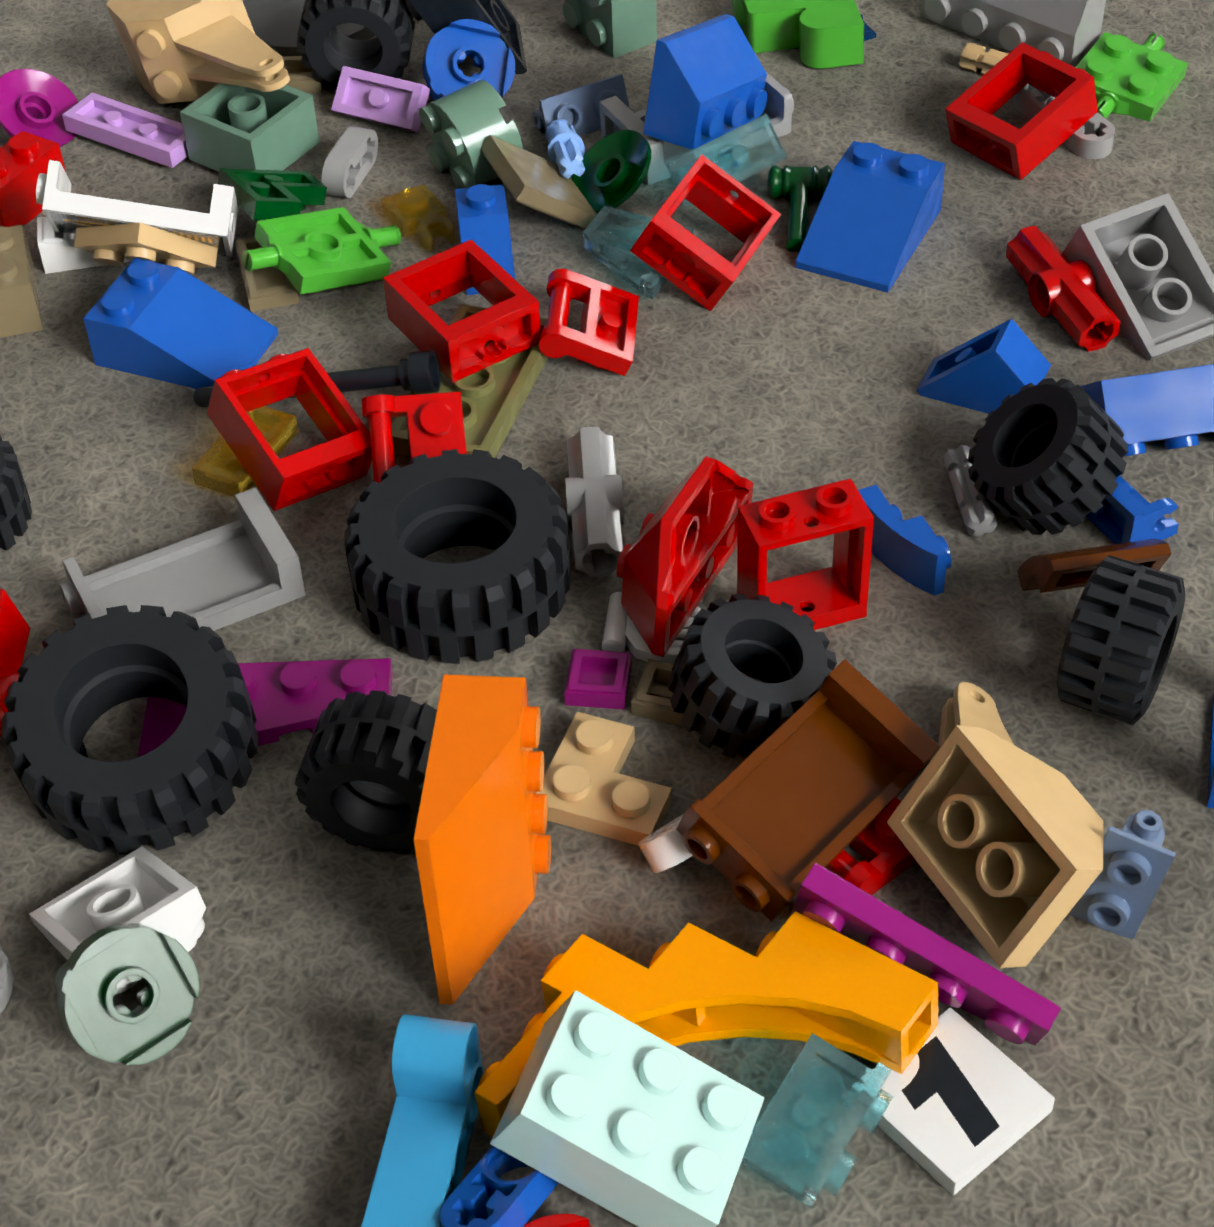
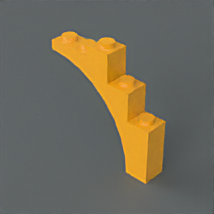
[474,911,938,1138]

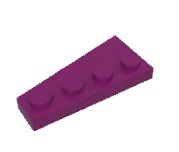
[137,658,393,757]
[788,862,1062,1046]

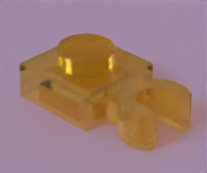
[381,184,456,252]

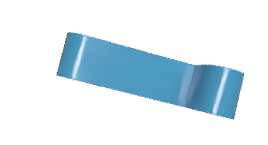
[361,1014,483,1227]

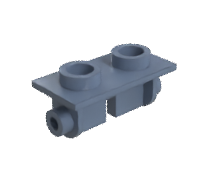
[533,74,630,136]
[1069,810,1176,940]

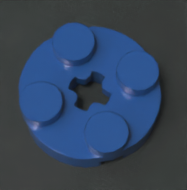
[422,19,515,101]

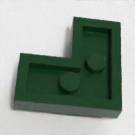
[218,168,327,223]

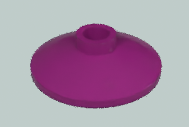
[0,69,78,147]

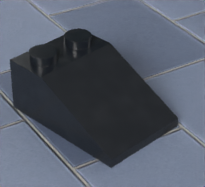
[405,0,527,75]

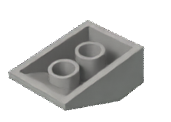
[1062,193,1214,361]

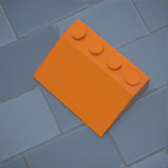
[413,674,551,1005]

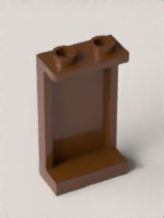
[676,659,940,922]

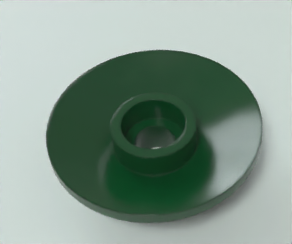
[572,130,651,214]

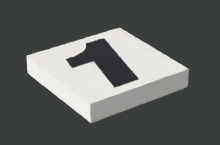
[850,1007,1055,1196]

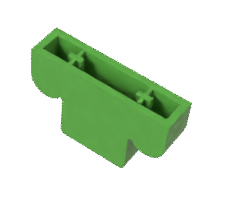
[731,0,864,69]

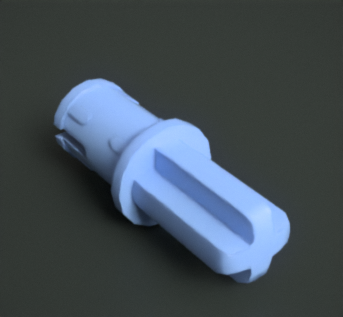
[546,119,585,179]

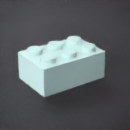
[490,990,764,1227]

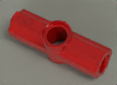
[1006,225,1121,352]

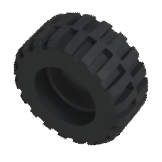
[344,449,571,664]
[2,605,258,854]

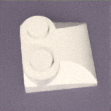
[29,846,206,995]

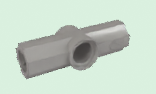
[565,427,624,577]

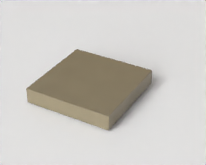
[481,134,599,230]

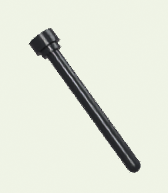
[193,350,441,407]

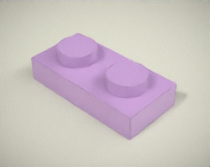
[331,66,430,133]

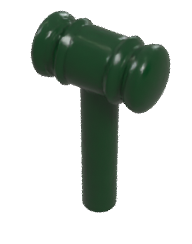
[767,165,833,252]

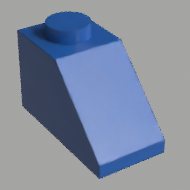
[455,184,515,295]
[916,318,1051,414]

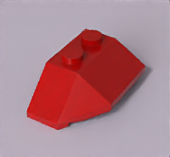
[616,456,754,658]

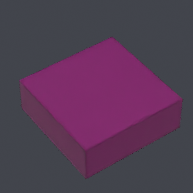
[564,649,632,710]

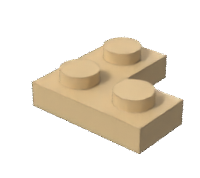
[74,223,218,275]
[536,712,672,846]

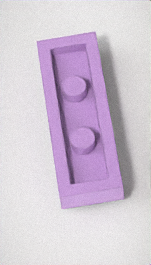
[62,93,188,168]

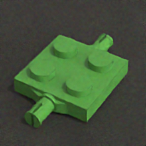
[1075,32,1188,122]
[242,207,401,294]

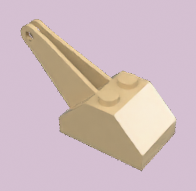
[106,0,290,104]
[887,682,1104,968]

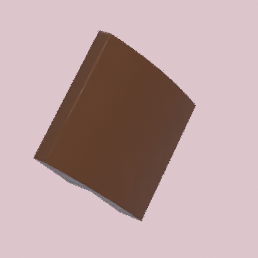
[1017,539,1171,593]

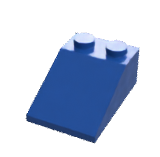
[795,141,945,293]
[83,258,278,389]

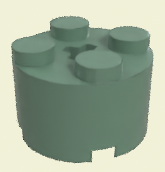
[419,80,523,189]

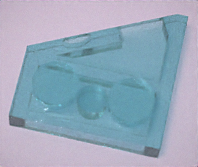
[583,206,693,299]

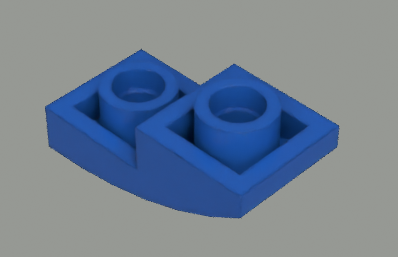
[858,485,951,595]

